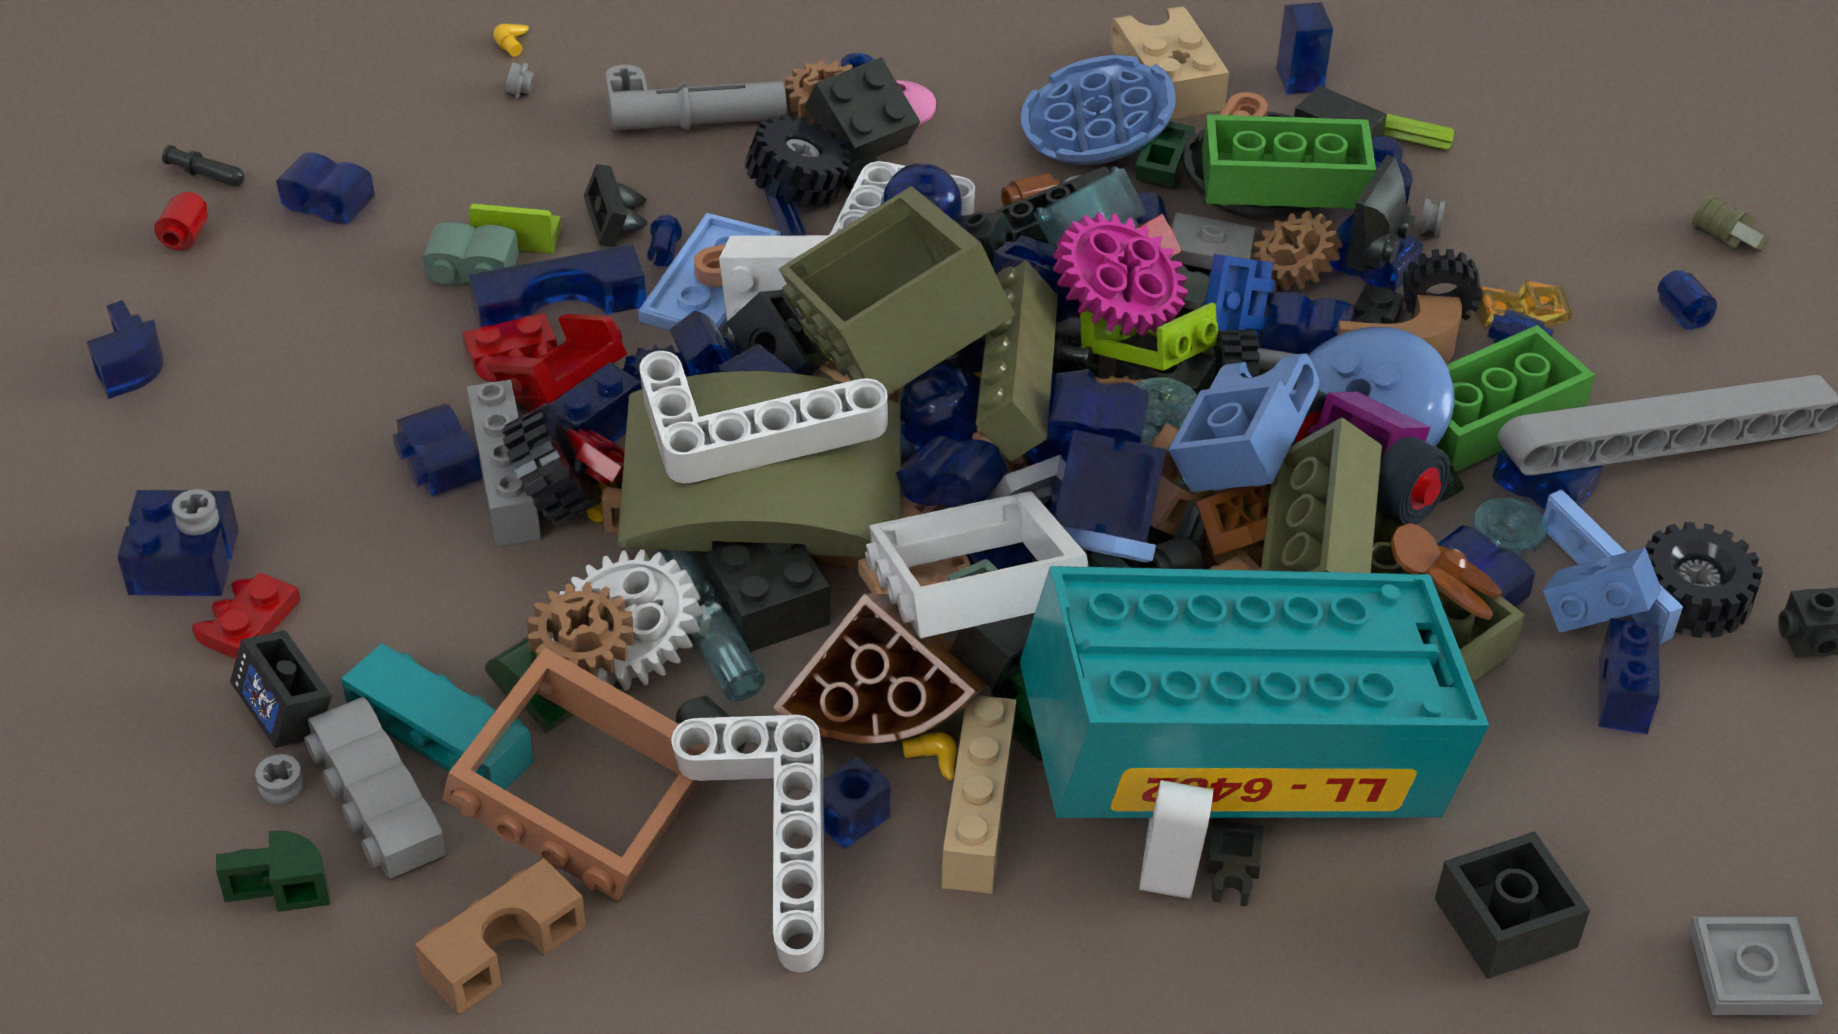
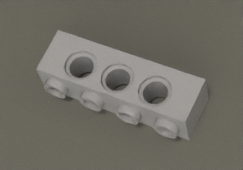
[467,380,541,547]

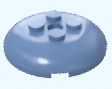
[1021,55,1176,165]
[1308,327,1455,447]

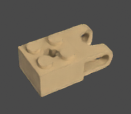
[1110,6,1229,120]

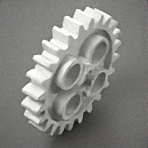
[551,549,702,691]

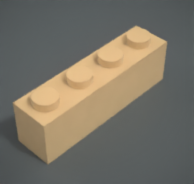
[942,695,1016,894]

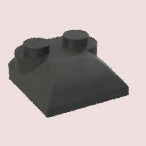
[1346,155,1415,272]

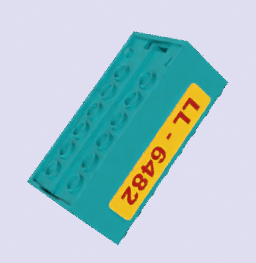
[1020,566,1489,818]

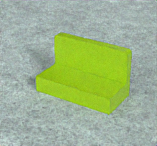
[469,204,562,254]

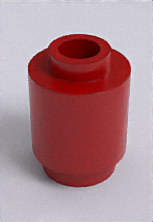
[154,192,208,251]

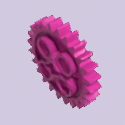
[1053,212,1188,336]

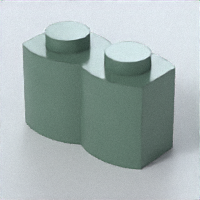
[422,222,519,288]

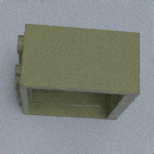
[778,186,1015,396]

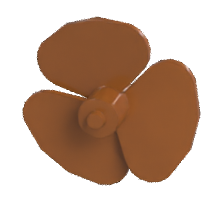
[1390,523,1502,620]

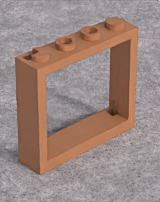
[442,647,708,902]

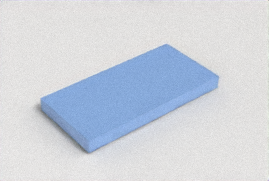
[638,213,781,343]

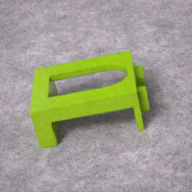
[1080,303,1218,371]

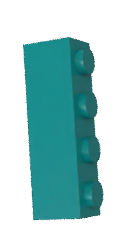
[341,643,534,789]

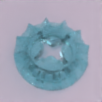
[1125,377,1197,425]
[1473,497,1547,557]

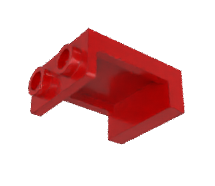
[485,314,628,405]

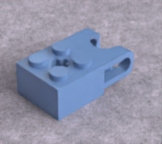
[1168,353,1320,492]

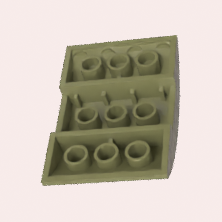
[618,371,900,557]

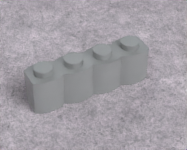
[304,696,447,879]

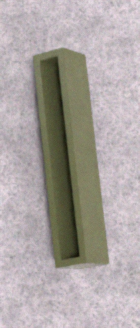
[976,260,1058,462]

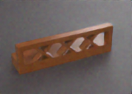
[1196,484,1271,555]

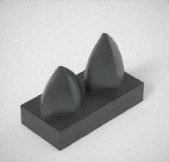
[584,164,647,247]

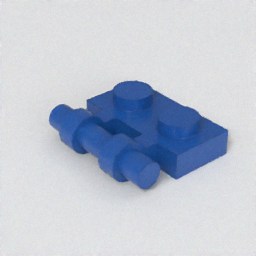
[1205,254,1275,343]

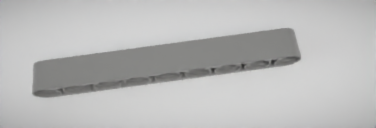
[1497,375,1838,475]

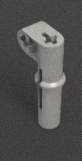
[605,65,786,131]

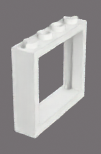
[865,491,1088,638]

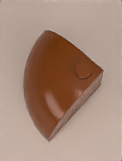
[772,594,984,743]

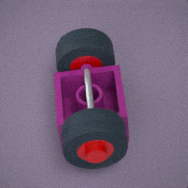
[1291,381,1450,525]

